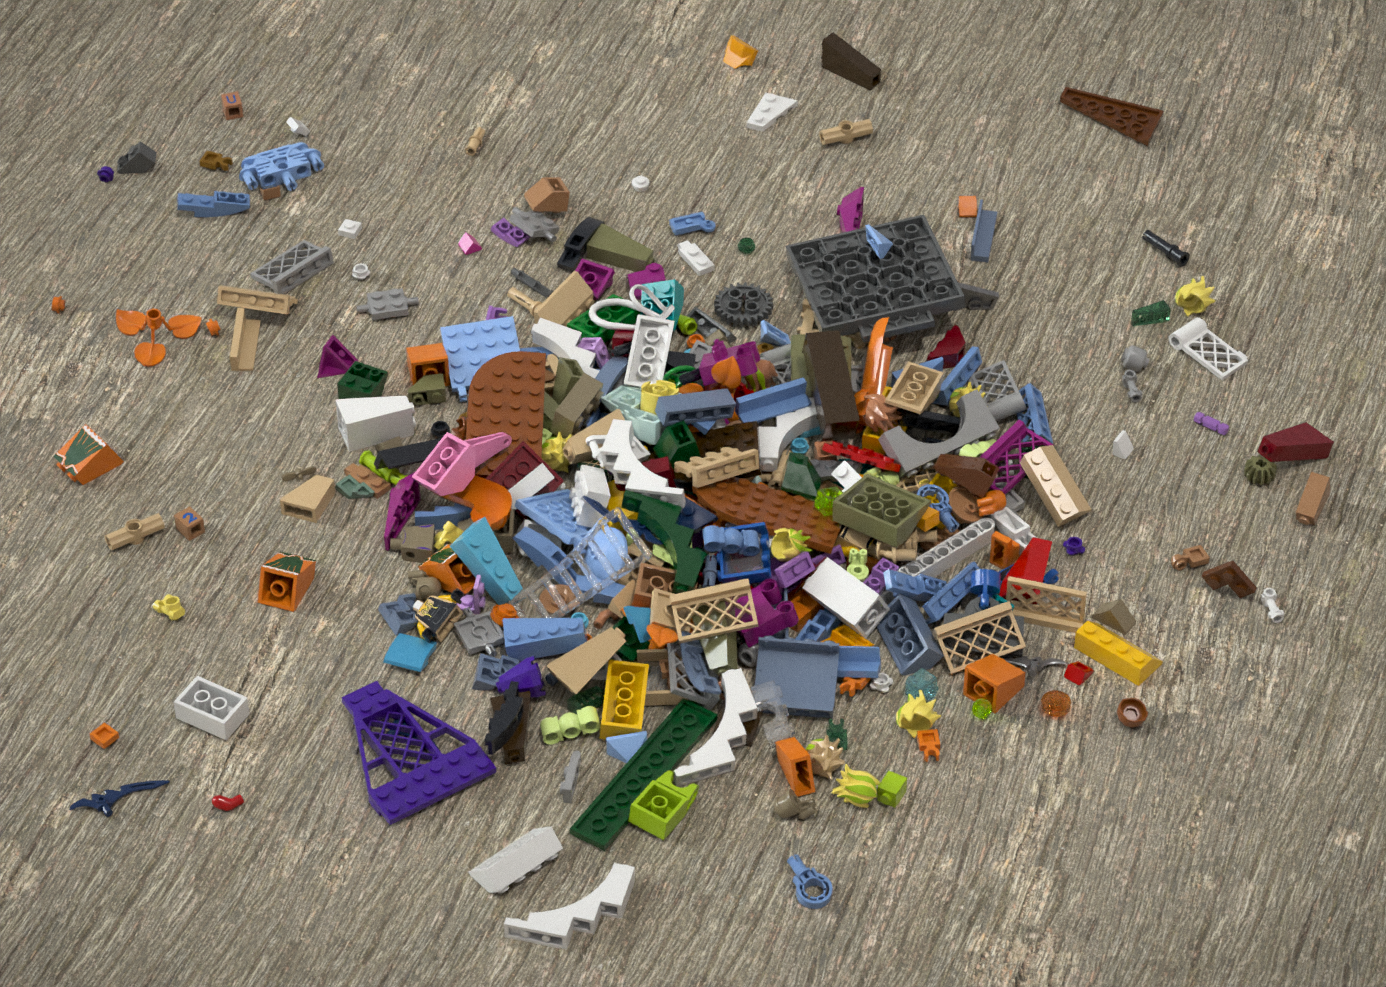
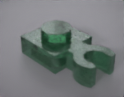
[826,719,848,750]

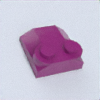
[575,259,615,300]
[626,263,666,300]

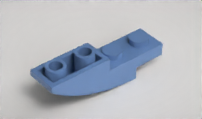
[177,191,250,217]
[513,526,578,589]
[883,569,947,601]

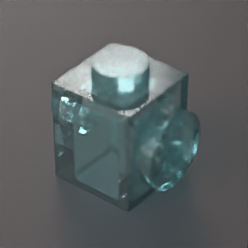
[905,668,938,701]

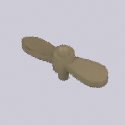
[281,466,317,481]

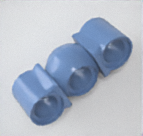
[703,525,760,556]

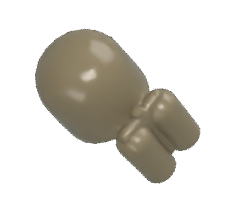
[408,570,441,601]
[774,789,817,819]

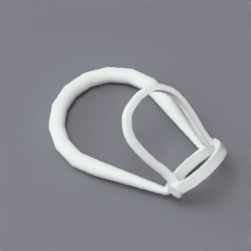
[588,284,675,331]

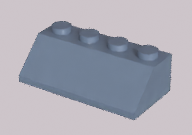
[877,594,944,676]

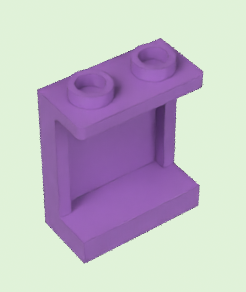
[753,552,815,588]

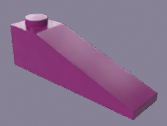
[837,187,864,233]
[384,472,421,551]

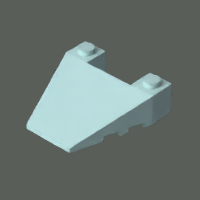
[601,385,681,445]

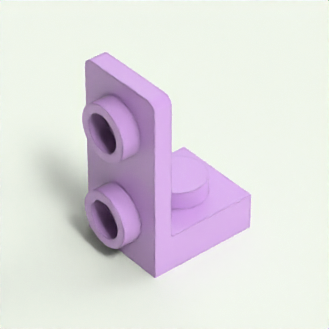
[577,337,611,370]
[457,575,486,614]

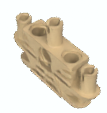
[877,526,937,564]

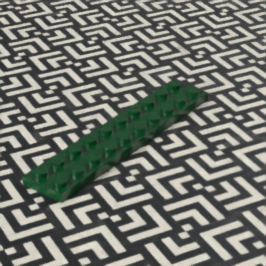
[570,698,717,851]

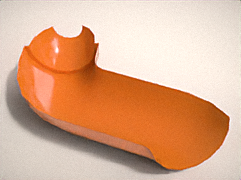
[854,317,893,426]
[430,475,512,531]

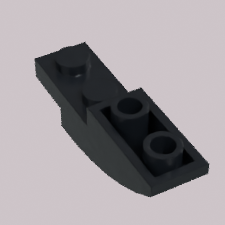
[557,217,605,272]
[485,681,524,755]

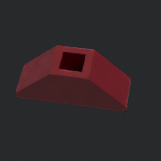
[927,325,966,369]

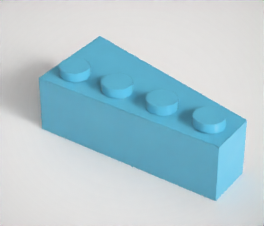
[450,517,523,605]

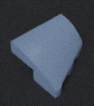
[378,593,417,636]
[472,653,519,690]

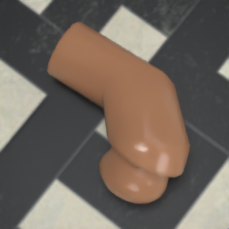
[593,609,619,629]

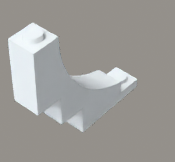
[531,318,599,426]
[759,398,819,472]
[601,419,686,508]
[674,668,758,787]
[504,863,635,950]

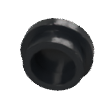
[431,421,450,438]

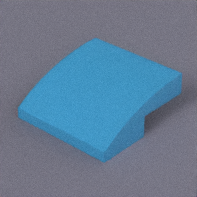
[383,633,437,672]

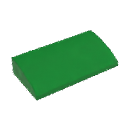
[567,294,641,343]

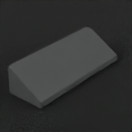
[688,306,736,343]

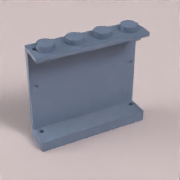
[753,636,839,719]

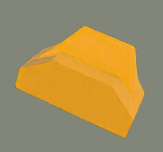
[723,35,758,69]

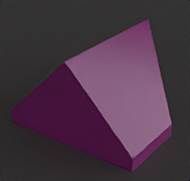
[317,335,358,378]

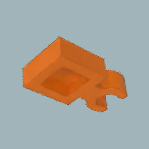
[840,677,871,697]
[917,729,940,762]

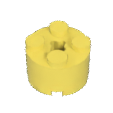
[640,380,679,415]

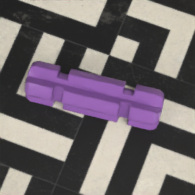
[1194,412,1229,435]

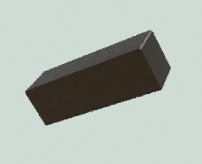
[802,330,859,441]

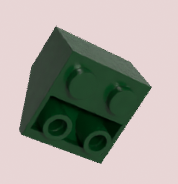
[337,361,388,399]
[653,420,701,470]

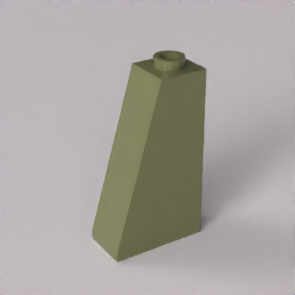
[587,223,655,272]
[692,601,738,677]

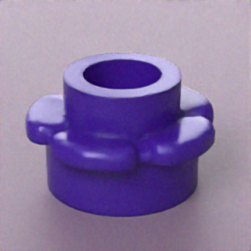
[97,166,114,182]

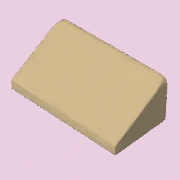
[608,579,636,619]

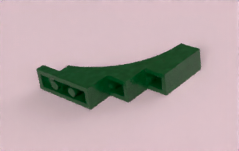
[621,490,707,594]

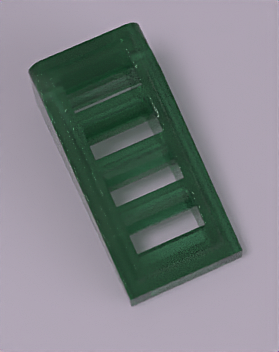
[1131,300,1171,326]
[567,685,605,715]

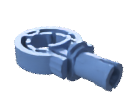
[917,484,959,533]
[787,854,833,909]

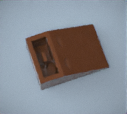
[933,454,1000,498]

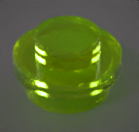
[972,698,992,719]

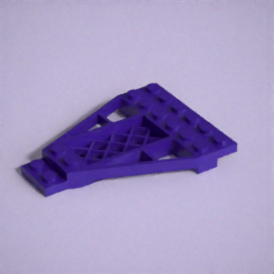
[342,681,496,825]

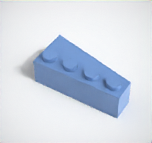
[503,618,587,661]

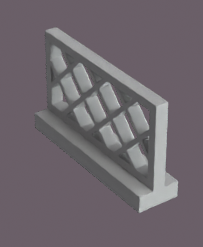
[250,240,334,294]
[667,639,719,710]

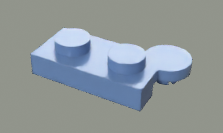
[669,211,716,235]

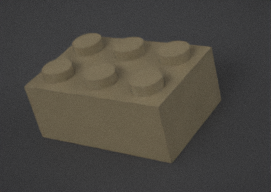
[550,373,604,439]

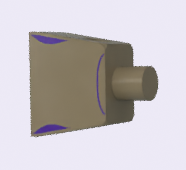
[390,524,435,563]

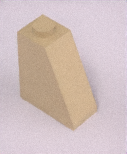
[280,475,335,523]

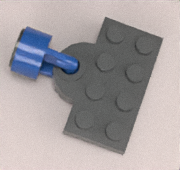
[943,568,1024,657]

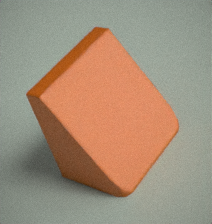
[958,196,977,217]

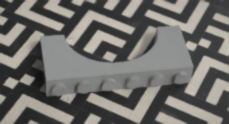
[878,389,1000,479]

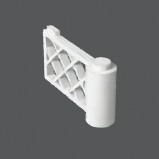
[1169,317,1248,381]

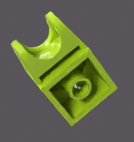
[628,770,699,840]

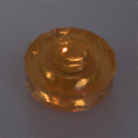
[1041,690,1071,717]

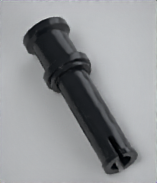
[1142,230,1190,267]

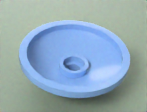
[584,527,628,582]

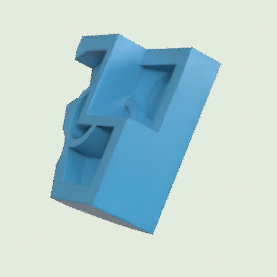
[623,606,652,643]

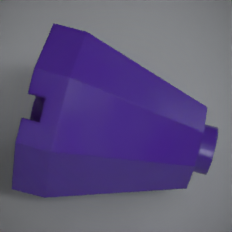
[496,655,547,697]

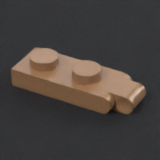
[344,463,391,499]

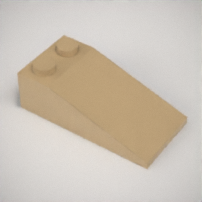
[885,361,944,414]

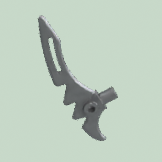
[966,656,1067,677]

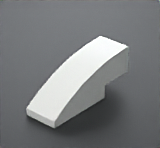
[508,463,554,510]
[991,507,1037,555]

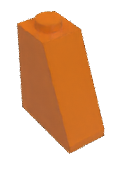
[775,737,815,797]

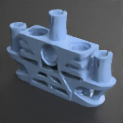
[239,142,324,191]

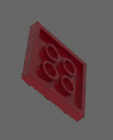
[486,441,564,521]

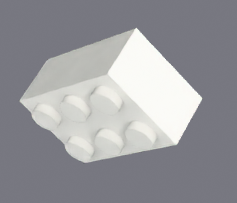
[569,465,611,529]
[174,676,250,740]

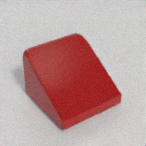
[1064,661,1094,685]

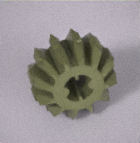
[1244,454,1277,486]

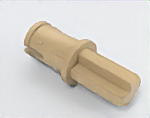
[465,127,485,156]

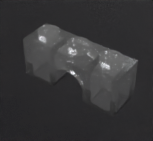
[751,680,795,749]

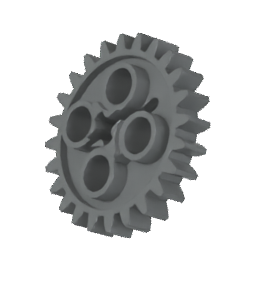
[714,282,773,328]

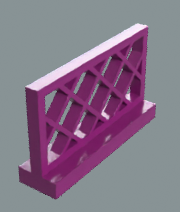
[980,420,1054,495]

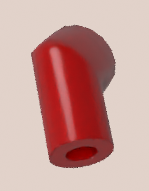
[212,794,244,811]

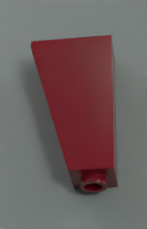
[1257,422,1334,462]

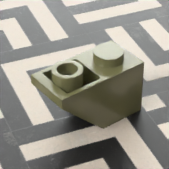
[408,373,446,406]

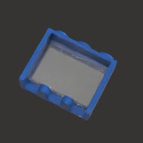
[717,522,772,584]

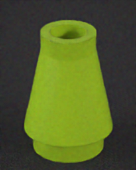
[677,314,697,335]

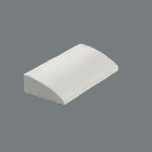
[624,314,675,388]

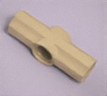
[819,119,873,145]
[105,513,165,550]

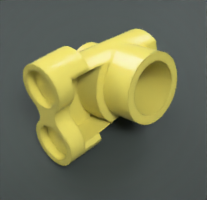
[434,521,464,550]
[153,594,185,620]

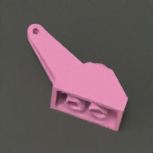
[412,432,512,496]

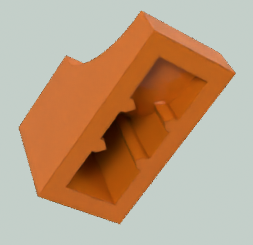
[990,531,1020,569]

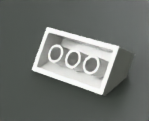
[469,827,563,894]

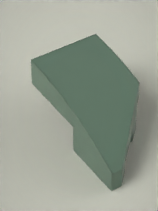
[335,474,375,499]

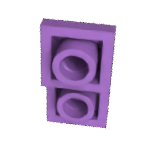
[491,218,530,247]
[863,558,899,595]

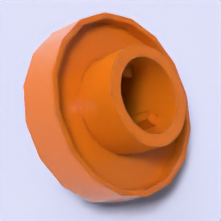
[490,603,520,627]

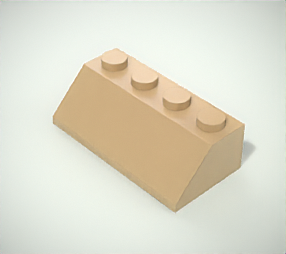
[534,271,594,327]
[1020,445,1092,528]

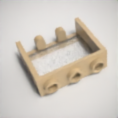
[637,649,691,706]

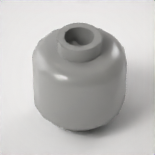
[1121,345,1150,372]
[738,642,759,667]

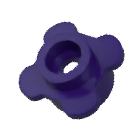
[1063,537,1085,555]

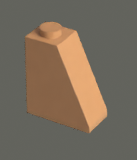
[1296,472,1331,525]

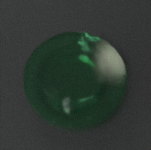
[738,237,755,254]

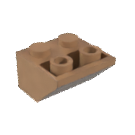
[524,177,570,213]

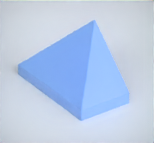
[865,224,893,259]
[761,320,791,347]
[606,731,647,763]

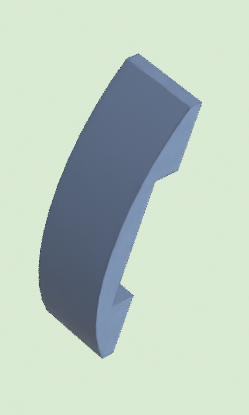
[595,356,629,402]
[680,631,721,695]

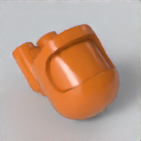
[977,490,1007,516]

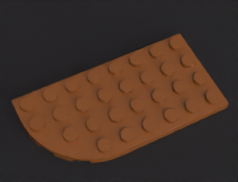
[466,351,546,479]
[692,477,842,554]

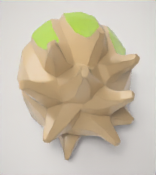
[805,735,845,780]

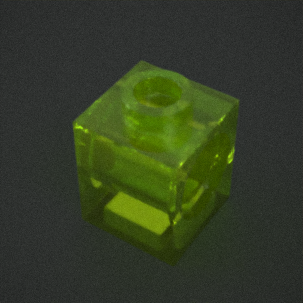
[814,486,843,516]

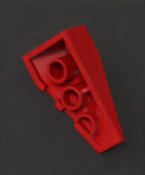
[999,537,1052,605]

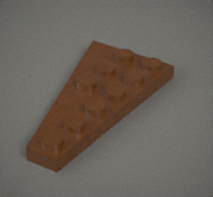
[1060,87,1164,146]

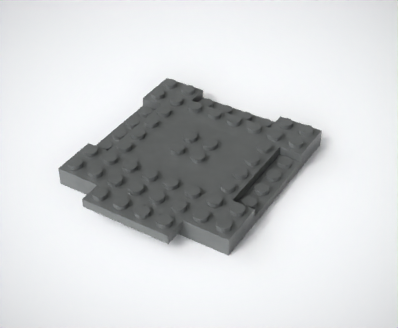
[786,214,965,343]

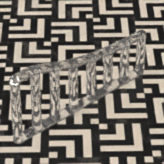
[509,507,652,618]

